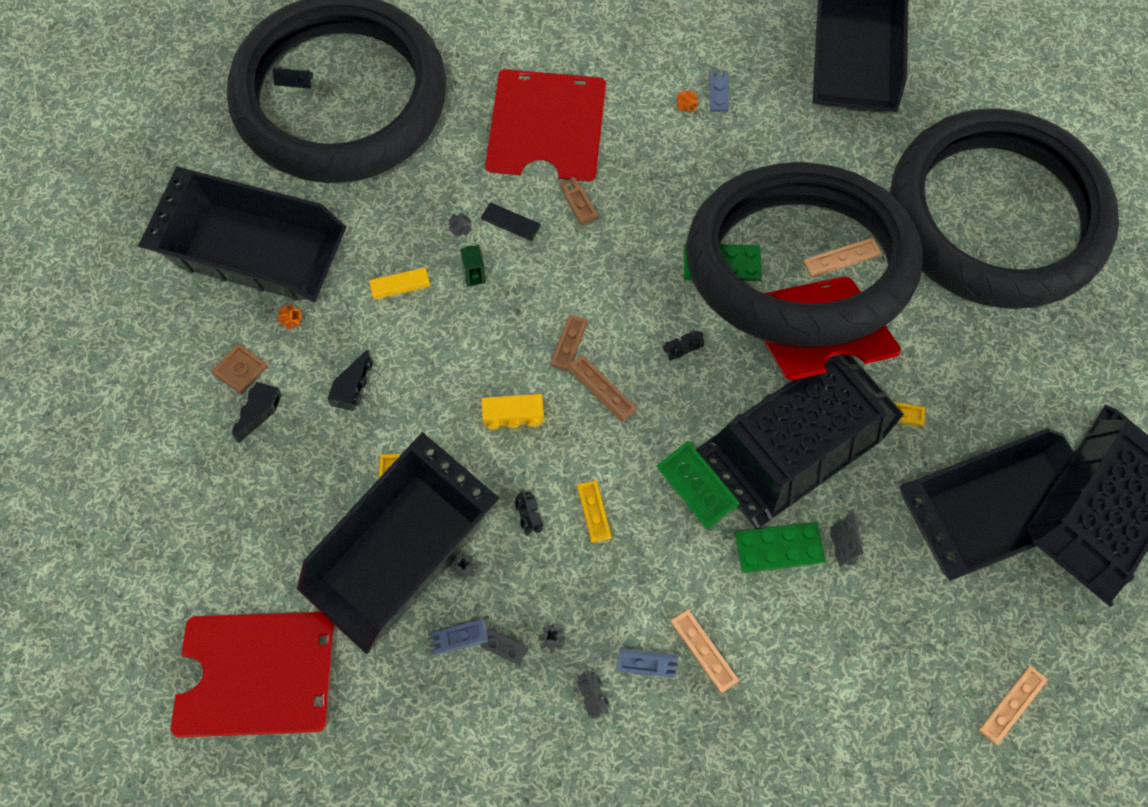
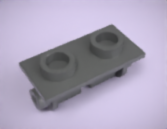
[481,628,528,665]
[577,670,609,719]

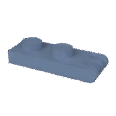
[709,70,729,112]
[430,619,488,655]
[617,648,678,678]

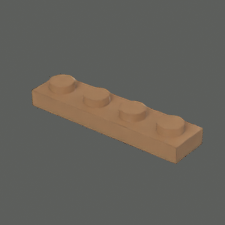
[567,355,637,422]

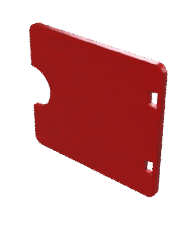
[485,69,606,182]
[762,276,901,380]
[170,612,334,738]

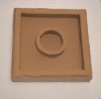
[211,343,269,395]

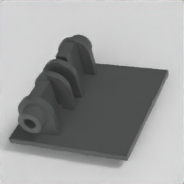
[830,513,864,567]

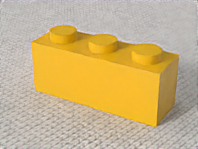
[481,394,544,430]

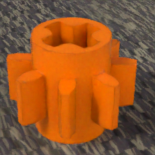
[676,90,698,113]
[277,304,302,329]

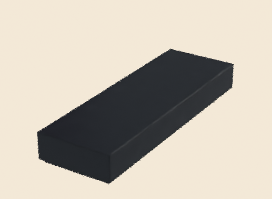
[481,202,541,241]

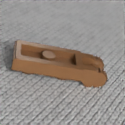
[559,177,598,225]

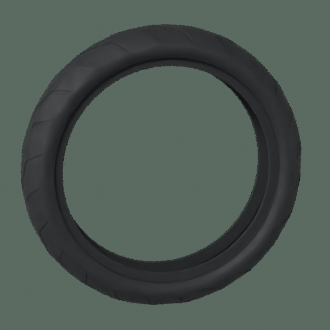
[227,0,447,183]
[890,108,1119,309]
[686,162,923,347]

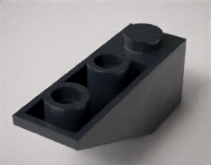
[327,350,373,411]
[232,382,282,443]

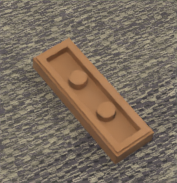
[550,314,588,372]

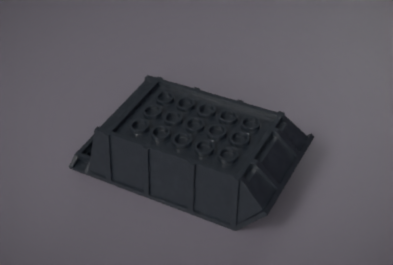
[812,0,909,112]
[138,166,347,303]
[696,354,904,529]
[1027,404,1148,607]
[899,428,1074,581]
[297,432,500,654]

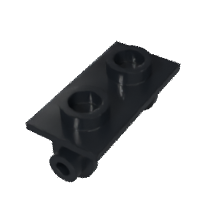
[272,67,313,89]
[662,330,704,361]
[514,490,544,536]

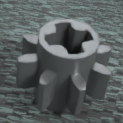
[448,213,472,237]
[450,553,477,581]
[538,624,566,653]

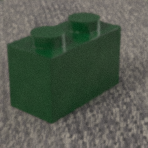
[460,245,486,287]

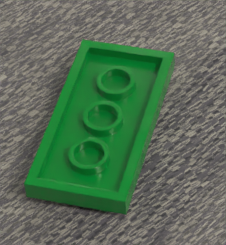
[683,244,761,281]
[656,441,740,530]
[734,522,826,573]

